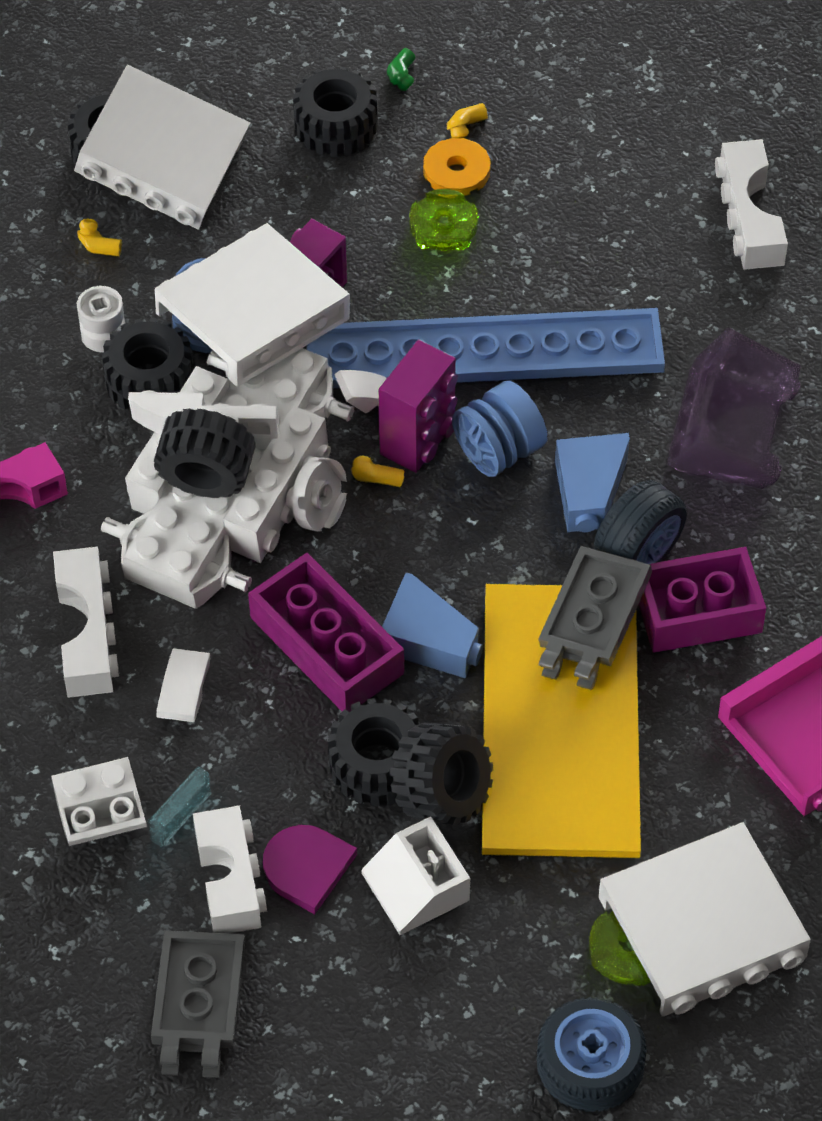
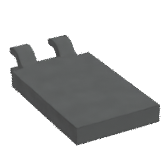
[538,546,652,690]
[151,930,245,1078]

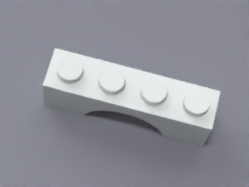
[715,139,788,270]
[53,547,119,698]

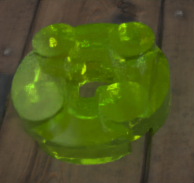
[409,189,478,251]
[589,911,650,986]

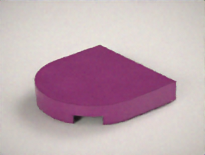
[263,825,357,915]

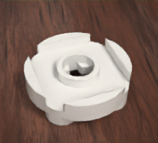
[286,456,347,532]

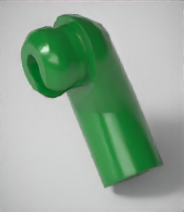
[387,48,415,91]

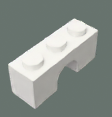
[193,805,267,934]

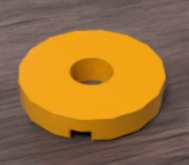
[423,138,490,197]

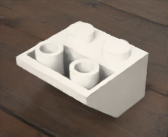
[51,757,147,846]
[362,816,470,935]

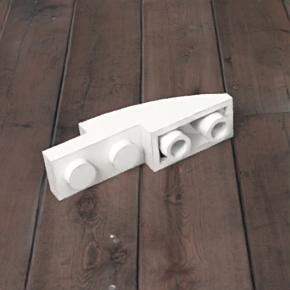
[128,390,279,439]

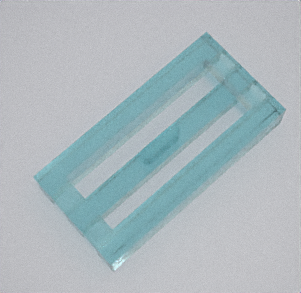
[148,766,211,847]

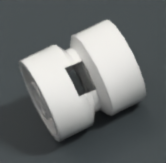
[77,286,125,352]

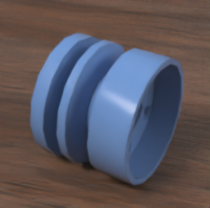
[452,381,547,477]

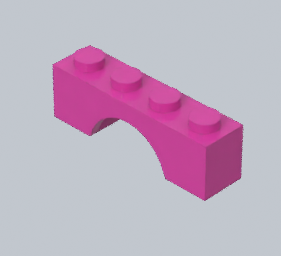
[0,442,68,509]

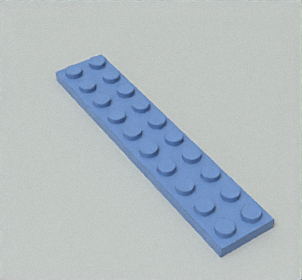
[307,308,665,388]

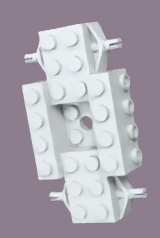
[101,348,354,609]

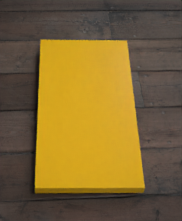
[482,584,641,858]

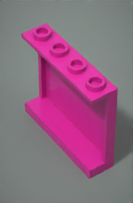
[718,636,822,816]

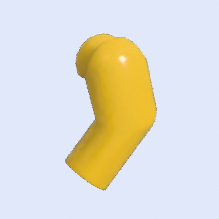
[447,103,488,138]
[77,219,122,256]
[351,455,404,487]

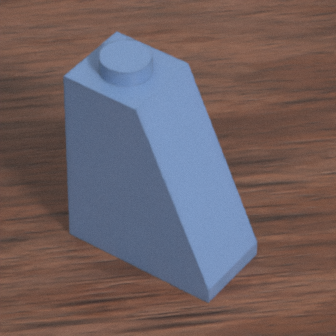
[555,433,630,532]
[382,573,483,678]

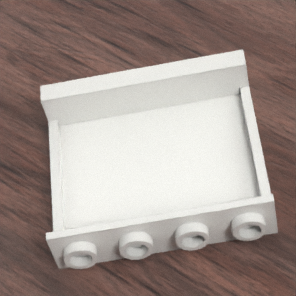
[74,65,250,230]
[155,223,350,387]
[599,822,811,1017]

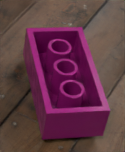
[248,553,404,712]

